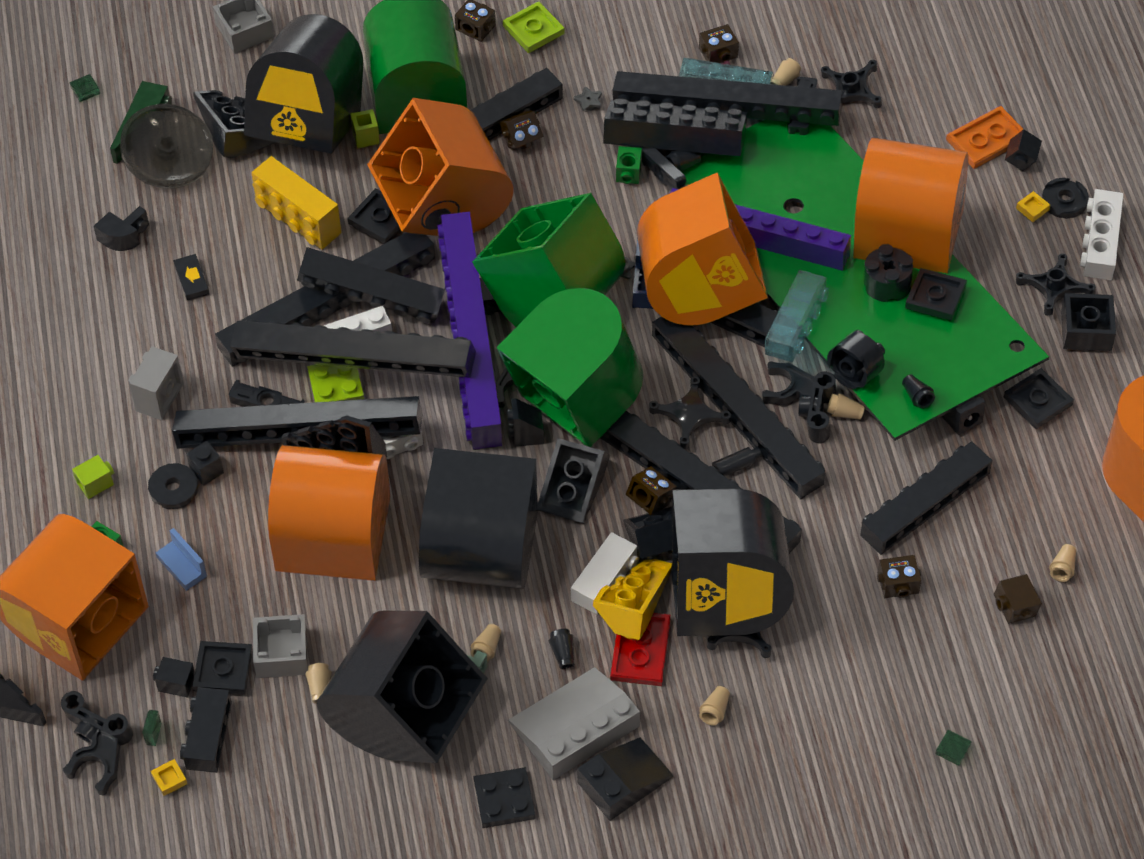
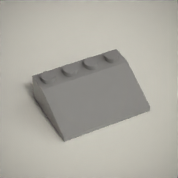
[508,667,640,780]

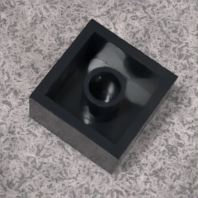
[1061,293,1116,351]

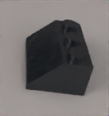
[623,506,673,560]

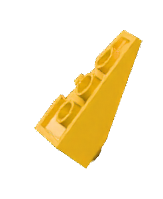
[593,559,672,640]

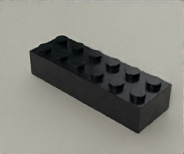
[603,98,747,156]

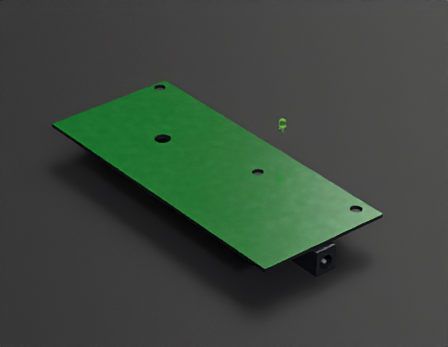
[682,120,1049,441]

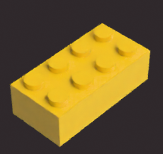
[251,156,342,250]

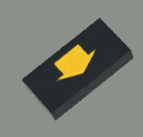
[173,254,210,300]

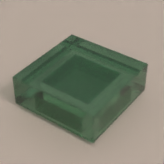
[69,74,100,102]
[142,710,162,746]
[935,730,972,766]

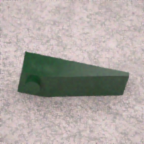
[110,81,172,164]

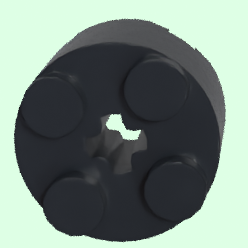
[864,244,913,302]
[827,330,885,389]

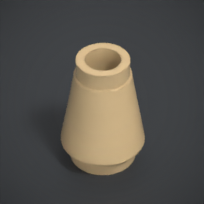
[770,58,801,86]
[827,393,865,420]
[1049,544,1077,582]
[471,624,501,662]
[306,663,332,704]
[699,686,730,725]

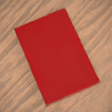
[610,613,671,686]

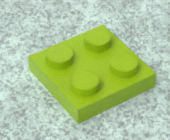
[503,1,565,53]
[307,364,364,402]

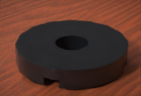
[1042,177,1089,219]
[148,463,198,509]

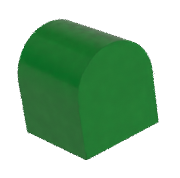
[363,0,467,134]
[472,193,625,327]
[496,288,643,447]

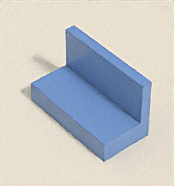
[155,528,207,591]

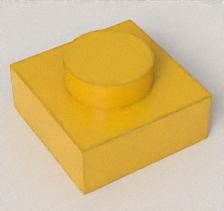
[1016,191,1050,222]
[151,759,187,796]

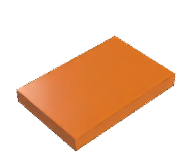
[946,106,1023,169]

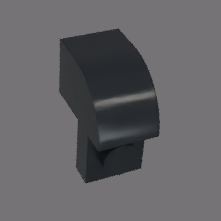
[93,206,149,251]

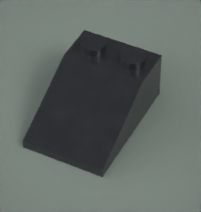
[538,438,610,524]
[577,737,673,821]

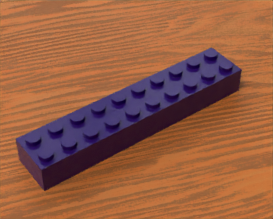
[437,212,502,450]

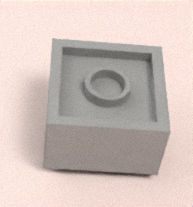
[213,0,274,54]
[128,346,184,420]
[253,614,308,678]

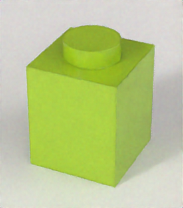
[351,109,380,148]
[72,455,114,499]

